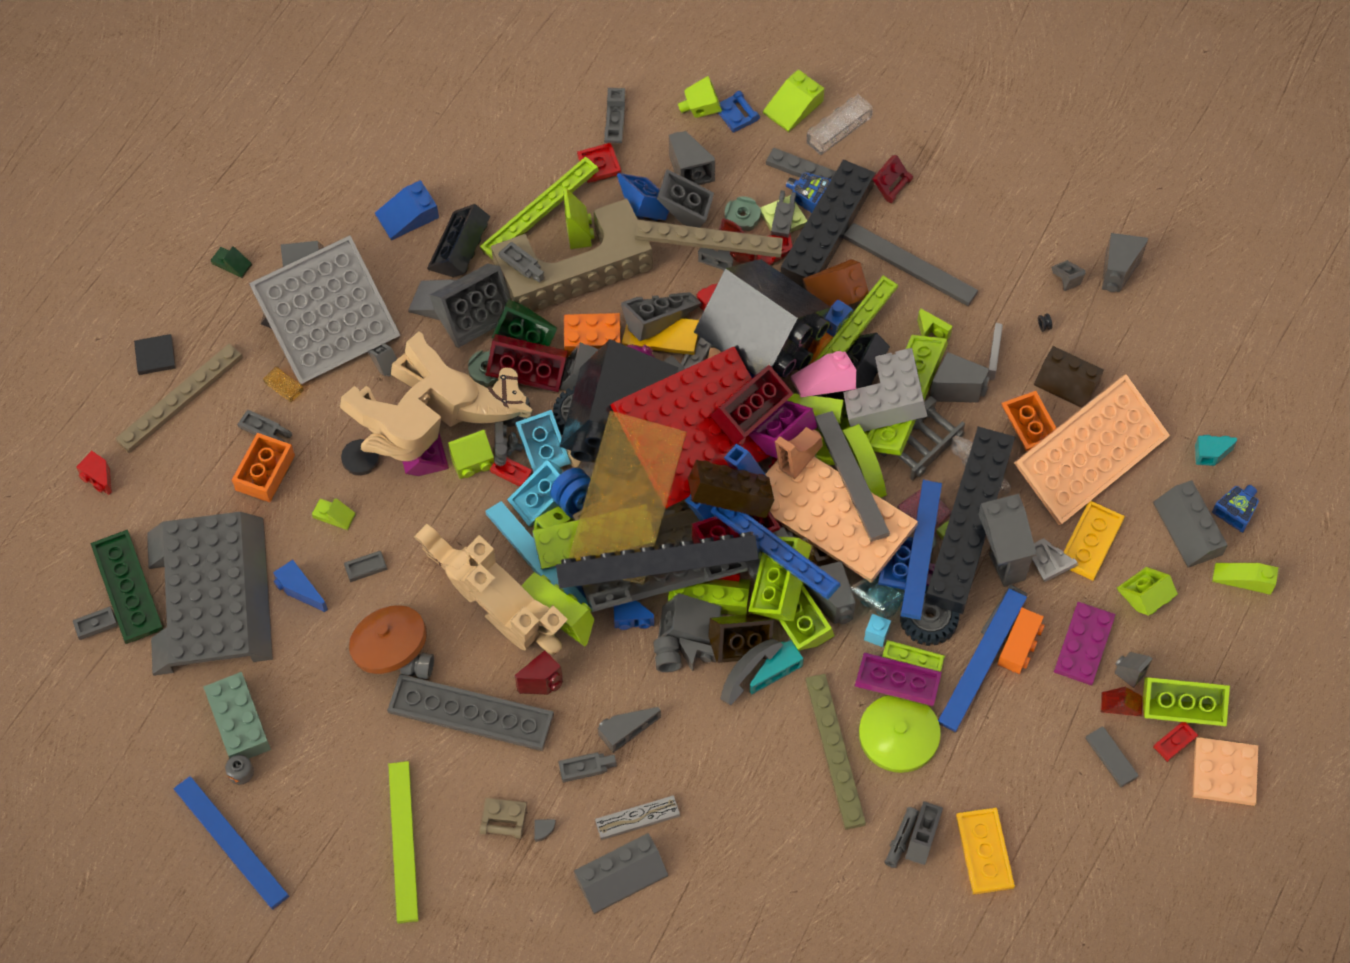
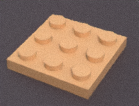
[1192,737,1258,806]

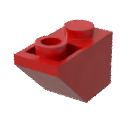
[76,450,112,495]

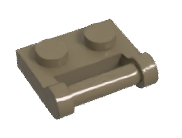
[480,798,527,839]

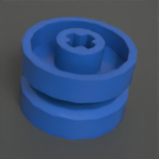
[550,468,601,518]

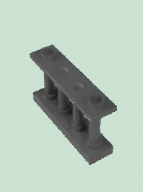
[880,396,965,481]

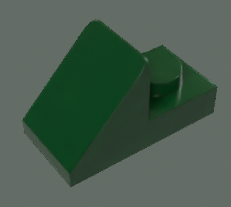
[211,247,252,278]

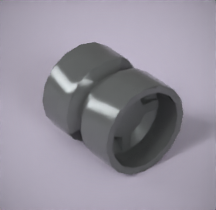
[653,636,682,672]
[400,652,434,680]

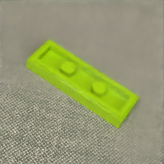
[882,640,945,672]

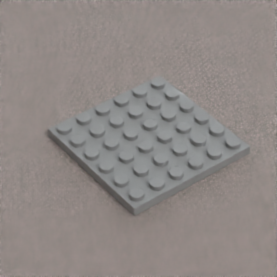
[249,236,400,384]

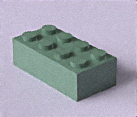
[203,672,271,759]

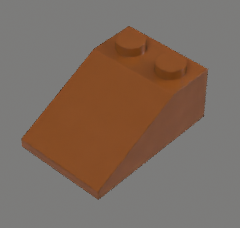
[803,259,869,307]

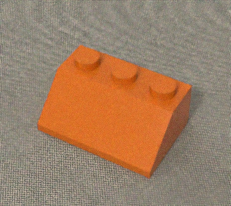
[1001,391,1056,451]

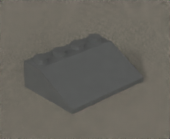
[429,264,511,348]

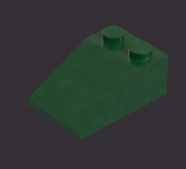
[492,299,558,346]

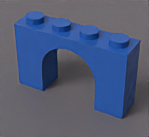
[685,444,766,521]

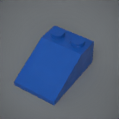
[617,173,669,221]
[375,180,439,240]
[878,537,913,590]

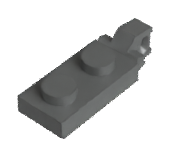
[498,242,545,283]
[558,752,617,783]

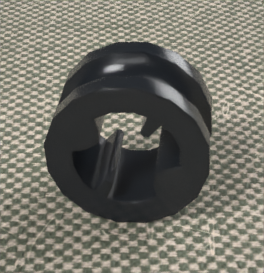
[1038,313,1053,332]

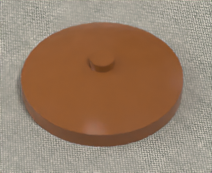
[349,605,427,674]

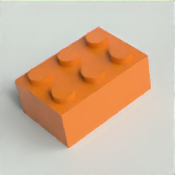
[564,313,621,358]
[232,433,295,503]

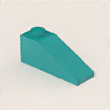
[749,640,803,695]

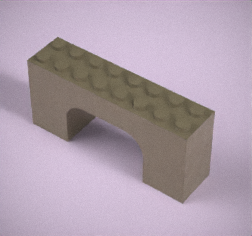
[491,198,653,311]

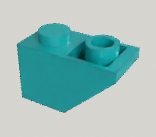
[1195,435,1237,466]

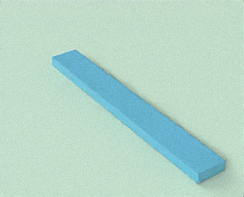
[485,501,588,605]

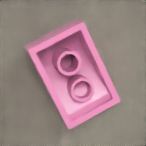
[791,351,856,397]

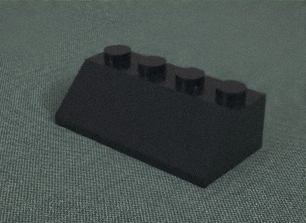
[427,204,490,277]
[821,333,890,401]

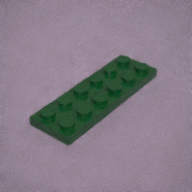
[90,529,164,644]

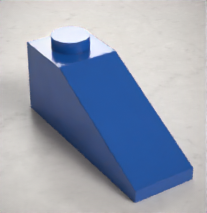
[273,560,328,612]

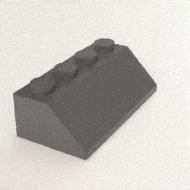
[1153,480,1227,568]
[574,833,668,914]

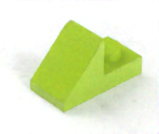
[917,309,953,340]
[312,498,356,530]

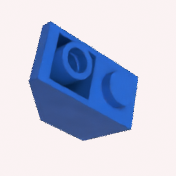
[614,600,654,630]

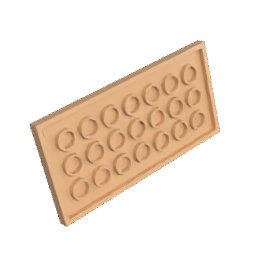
[1014,374,1170,525]
[765,457,918,583]

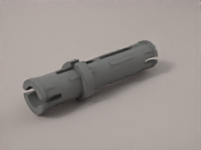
[884,807,919,868]

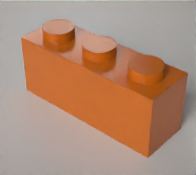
[998,608,1045,674]

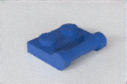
[718,91,760,133]

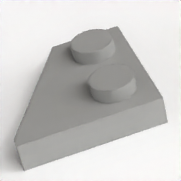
[1032,538,1078,582]

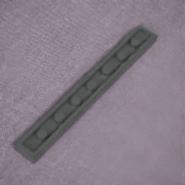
[844,222,978,306]
[815,411,890,542]

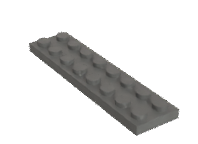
[387,674,554,751]

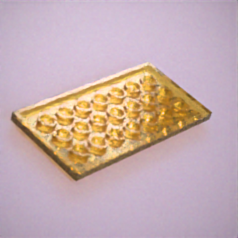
[569,411,687,585]

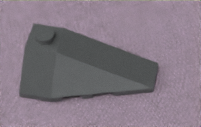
[621,292,701,341]

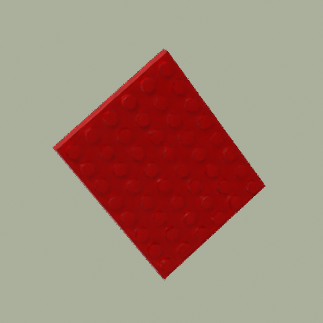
[610,347,770,509]

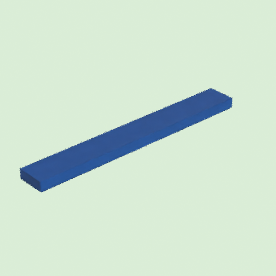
[900,480,942,620]
[710,507,841,600]
[938,588,1027,732]
[173,776,289,910]

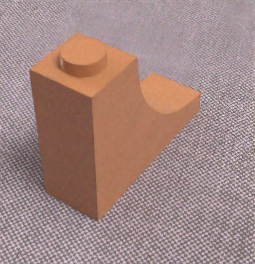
[775,427,823,479]

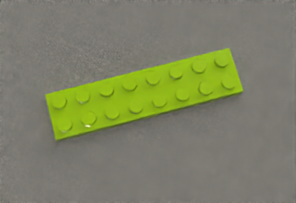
[867,335,948,455]

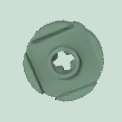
[725,196,761,231]
[468,350,498,387]

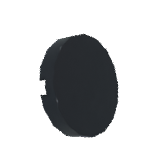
[341,439,380,476]

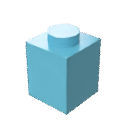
[864,614,891,647]

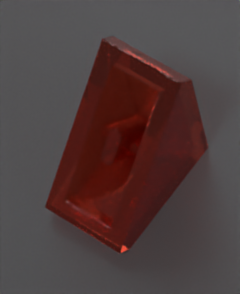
[1101,686,1142,716]

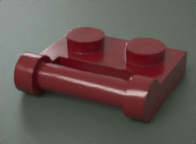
[872,155,913,203]

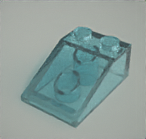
[850,576,904,618]

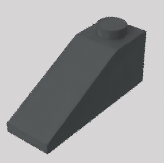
[598,707,661,753]
[905,801,943,865]

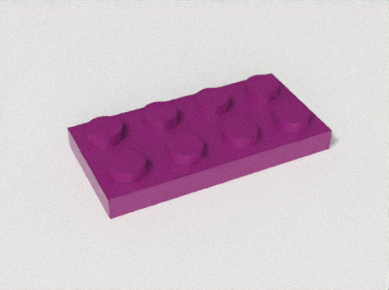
[1054,602,1116,686]
[855,653,942,706]

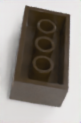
[688,460,774,518]

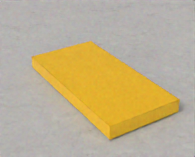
[622,318,699,355]
[1063,501,1125,581]
[956,807,1015,895]

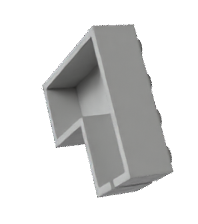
[843,348,927,432]

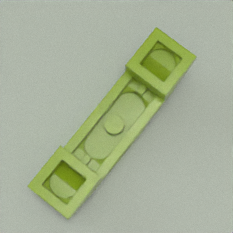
[842,424,887,498]

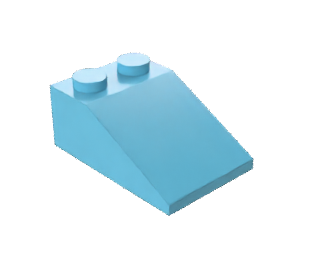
[515,410,571,473]
[507,460,563,527]

